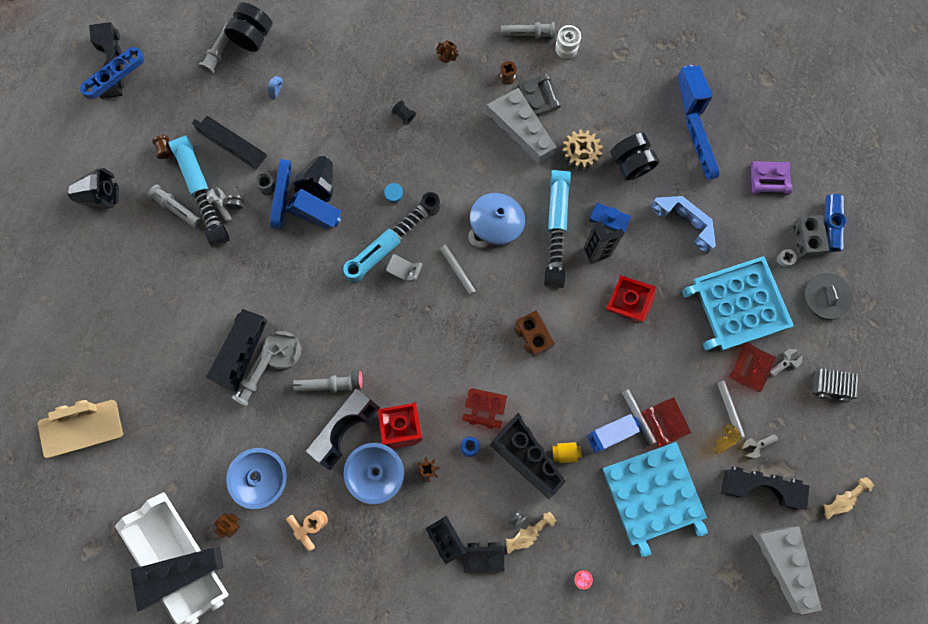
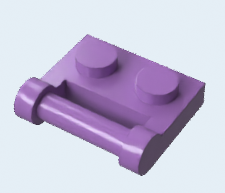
[751,161,792,195]

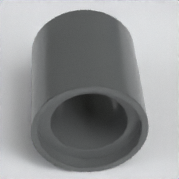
[255,173,276,195]

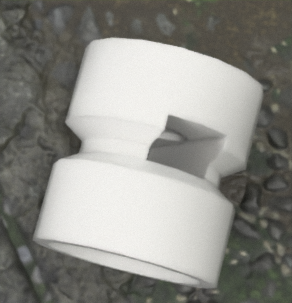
[555,25,581,59]

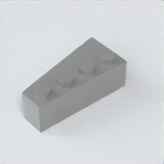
[486,88,556,165]
[752,526,822,614]

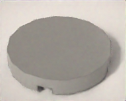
[262,331,301,370]

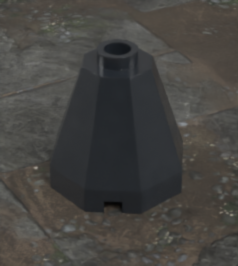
[293,156,333,202]
[68,168,119,209]

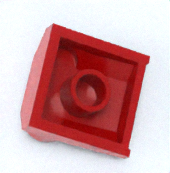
[606,275,657,323]
[378,402,423,449]

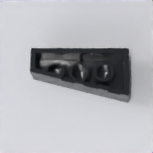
[206,309,267,391]
[489,412,566,500]
[130,547,224,612]

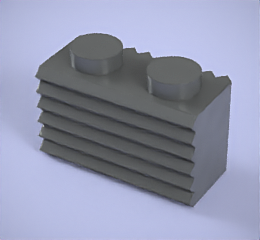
[812,369,859,402]

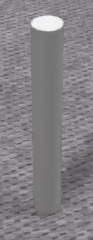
[440,245,476,295]
[717,381,745,439]
[622,389,656,445]

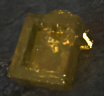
[713,423,741,454]

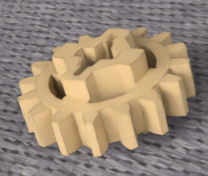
[562,129,603,170]

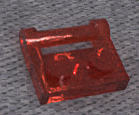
[729,342,776,392]
[642,397,691,447]

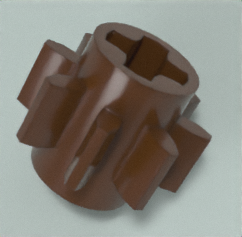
[436,40,459,63]
[415,457,440,482]
[214,513,240,538]

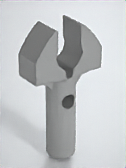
[207,187,232,222]
[769,349,803,377]
[741,435,778,459]

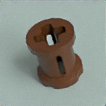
[500,61,517,84]
[152,135,173,159]

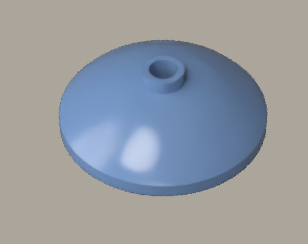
[470,193,525,245]
[344,443,404,504]
[226,448,287,509]

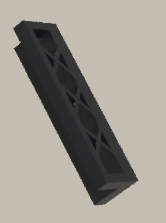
[192,116,267,170]
[583,221,624,264]

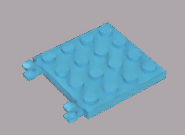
[682,256,794,351]
[602,442,708,557]

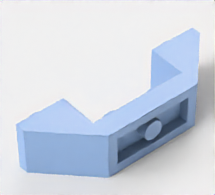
[650,196,716,253]

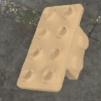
[38,400,123,458]

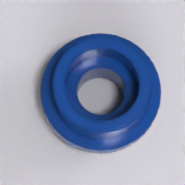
[460,437,480,457]

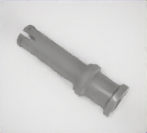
[198,22,230,75]
[501,22,555,39]
[147,184,201,228]
[231,347,274,406]
[293,374,354,393]

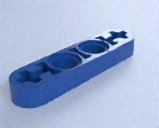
[80,47,144,100]
[686,113,719,180]
[270,159,292,229]

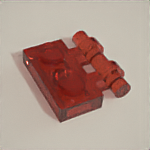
[462,388,507,429]

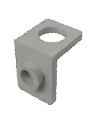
[386,254,422,282]

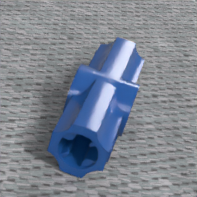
[824,194,846,252]

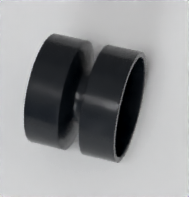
[224,2,273,52]
[610,133,660,181]

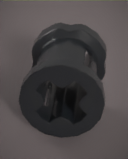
[392,100,416,125]

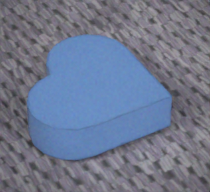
[267,76,283,99]

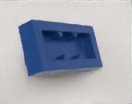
[589,202,631,233]

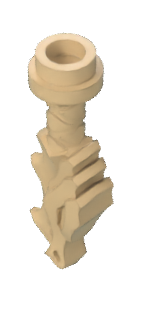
[823,477,874,520]
[505,511,557,554]

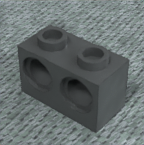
[793,215,829,258]

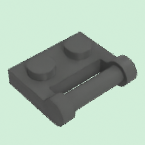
[518,74,561,116]

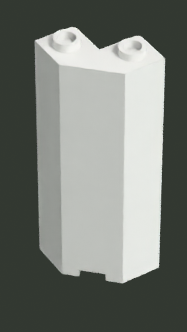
[115,493,228,624]

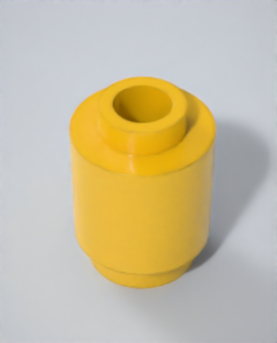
[552,442,582,463]

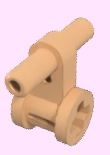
[286,510,328,552]

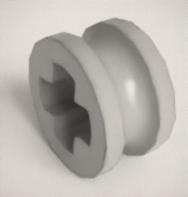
[777,249,797,268]

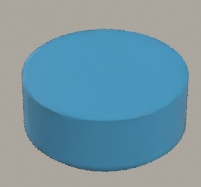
[384,183,403,203]

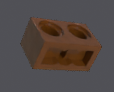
[514,310,555,357]

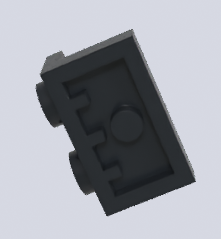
[425,516,467,565]
[463,542,505,572]

